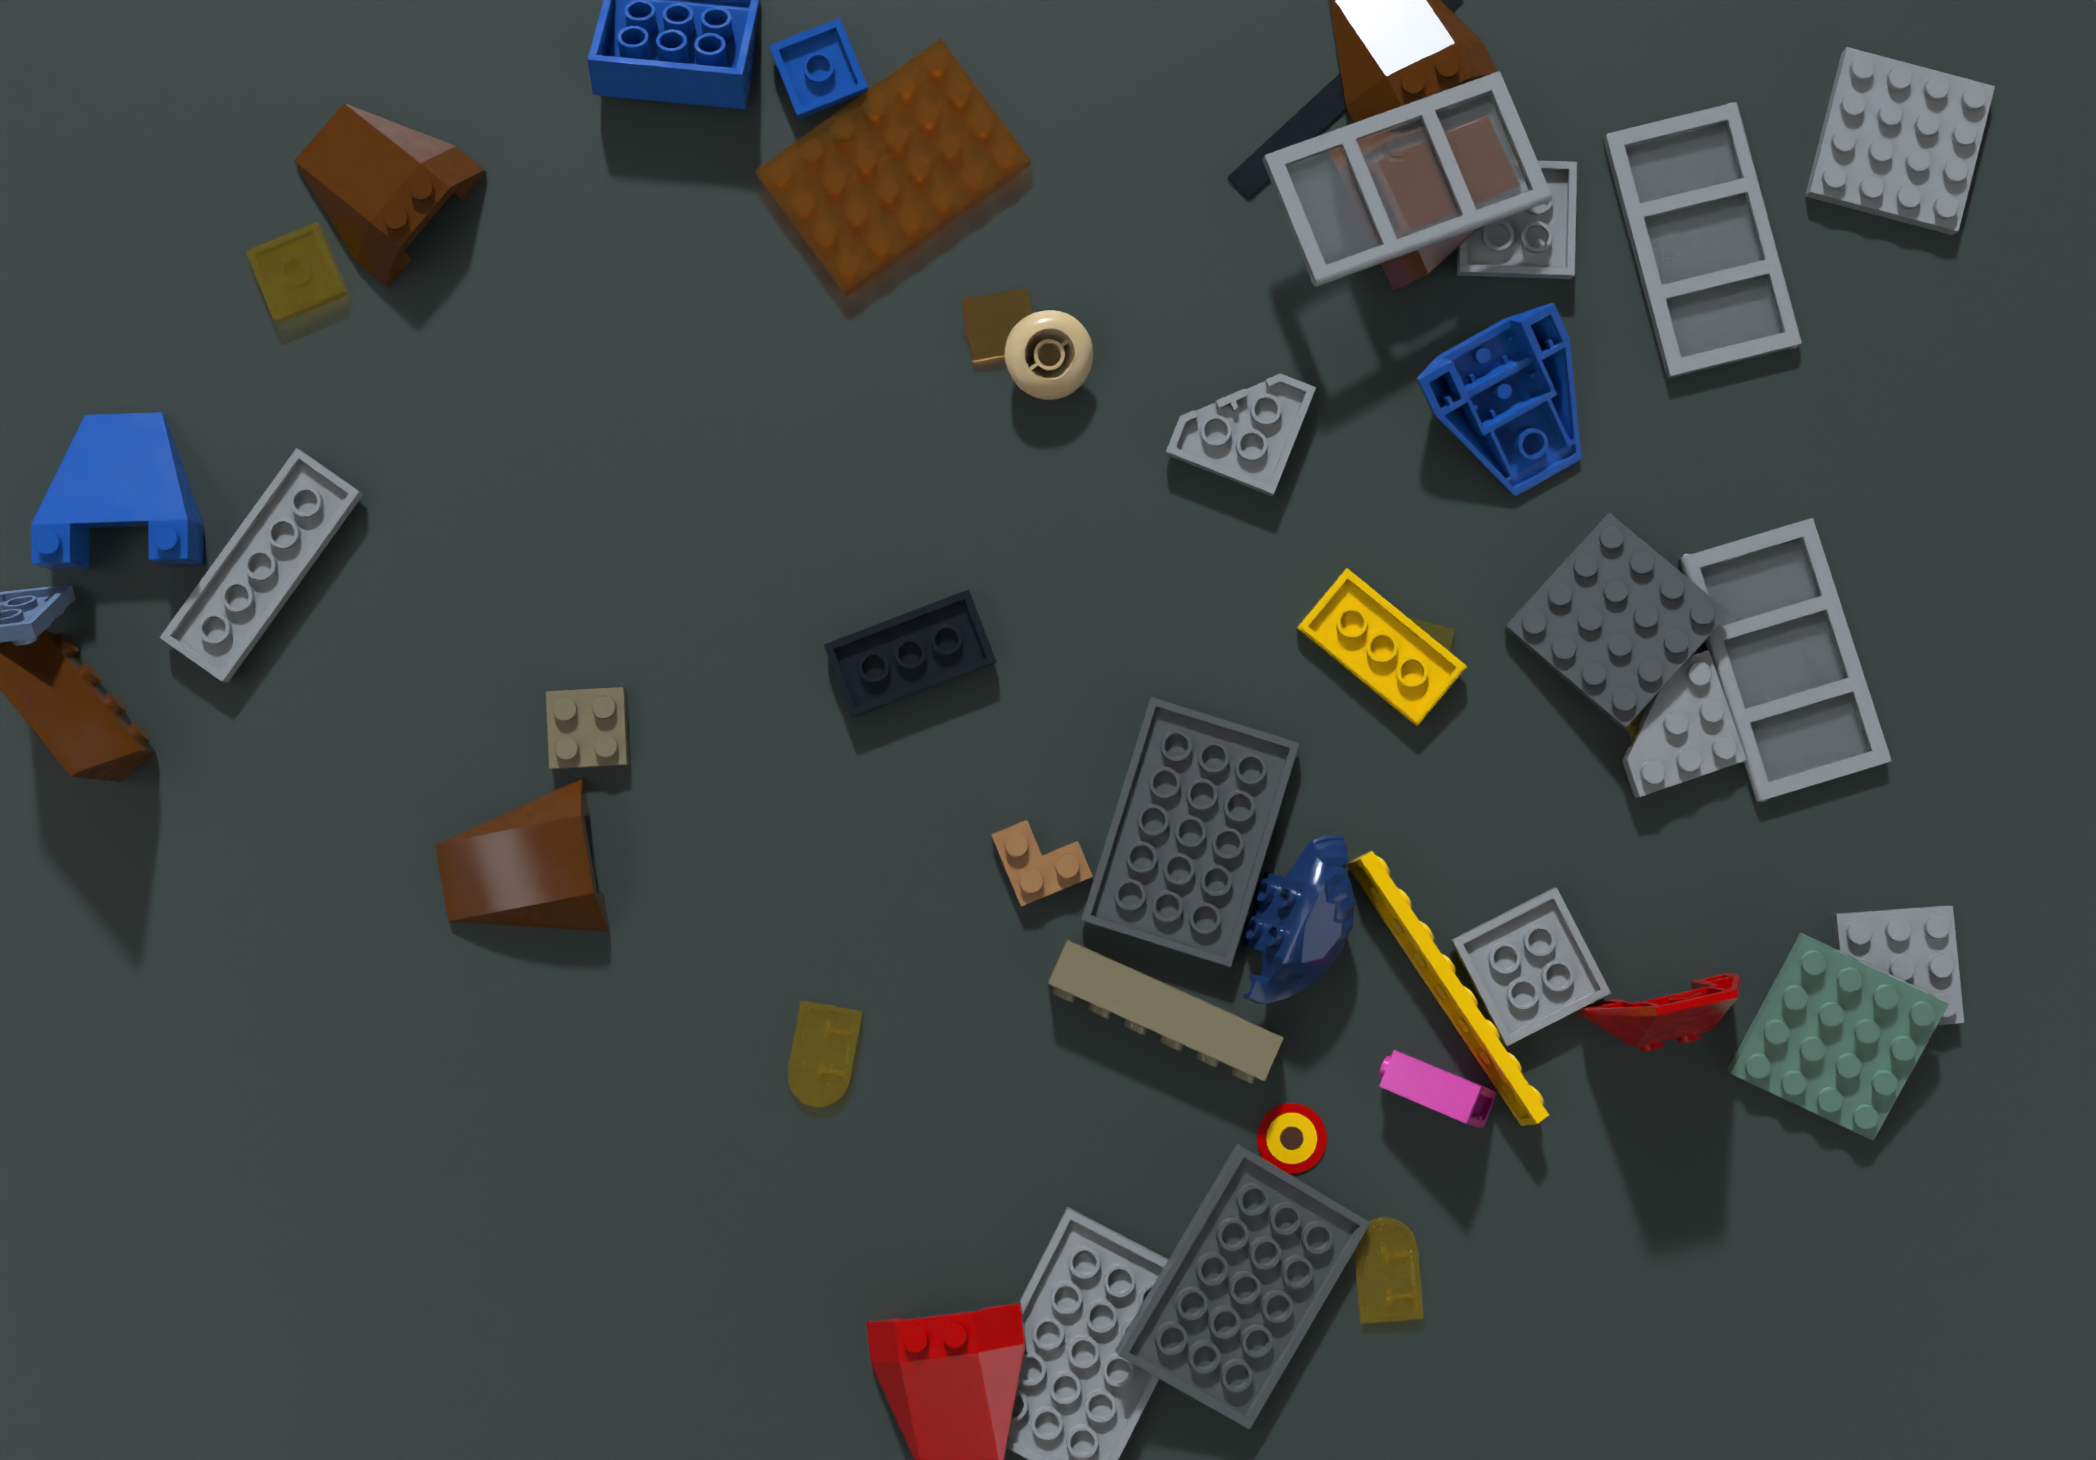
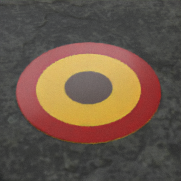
[1257,1103,1327,1174]

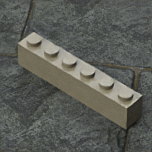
[1048,939,1284,1084]

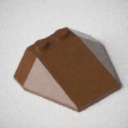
[1329,0,1498,123]
[294,103,486,288]

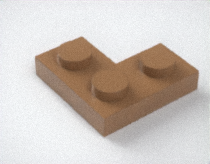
[991,820,1093,906]

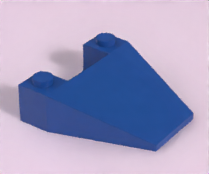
[31,412,205,570]

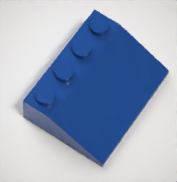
[587,0,760,110]

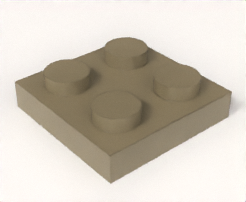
[546,687,630,770]

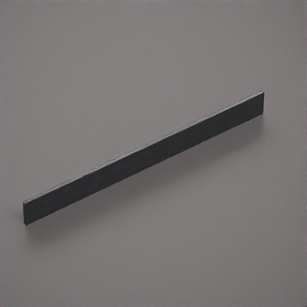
[1228,0,1463,199]

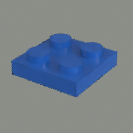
[769,18,869,120]

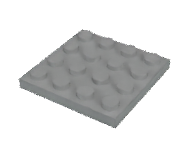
[1805,47,1995,236]

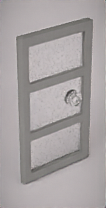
[1262,71,1552,287]
[1603,102,1802,379]
[1679,518,1892,802]

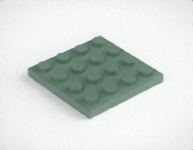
[1727,932,1949,1141]

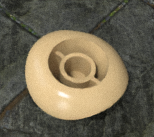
[1005,310,1093,400]

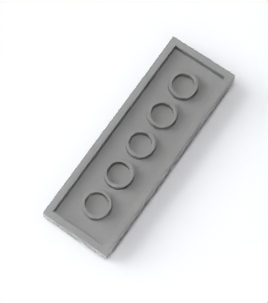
[159,448,364,683]

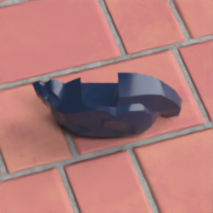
[1242,834,1356,1004]

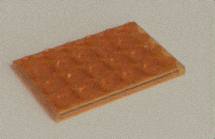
[755,39,1031,297]

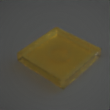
[246,222,349,324]

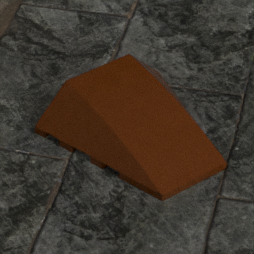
[435,778,610,931]

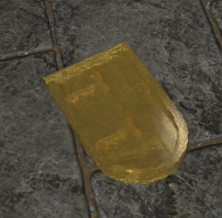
[788,1000,863,1107]
[1354,1217,1424,1323]

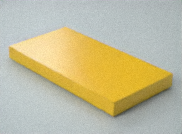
[1297,568,1467,726]

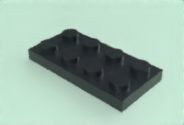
[824,589,997,718]

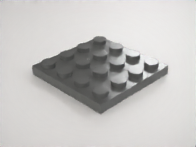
[1505,513,1730,730]

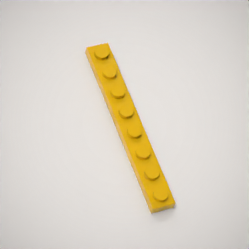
[1347,851,1549,1126]

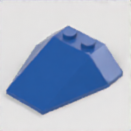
[1417,303,1582,496]

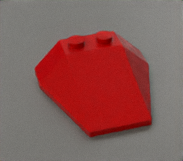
[1578,973,1742,1052]
[866,1303,1026,1460]

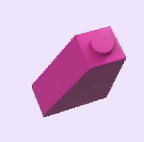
[1379,1050,1498,1129]

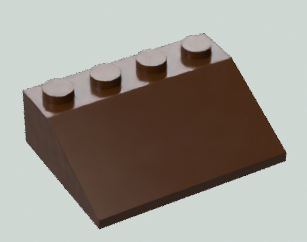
[0,630,156,782]

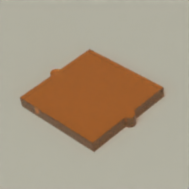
[962,288,1032,362]

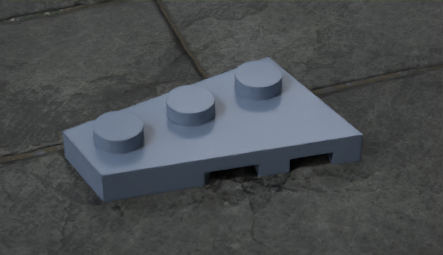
[0,584,76,646]

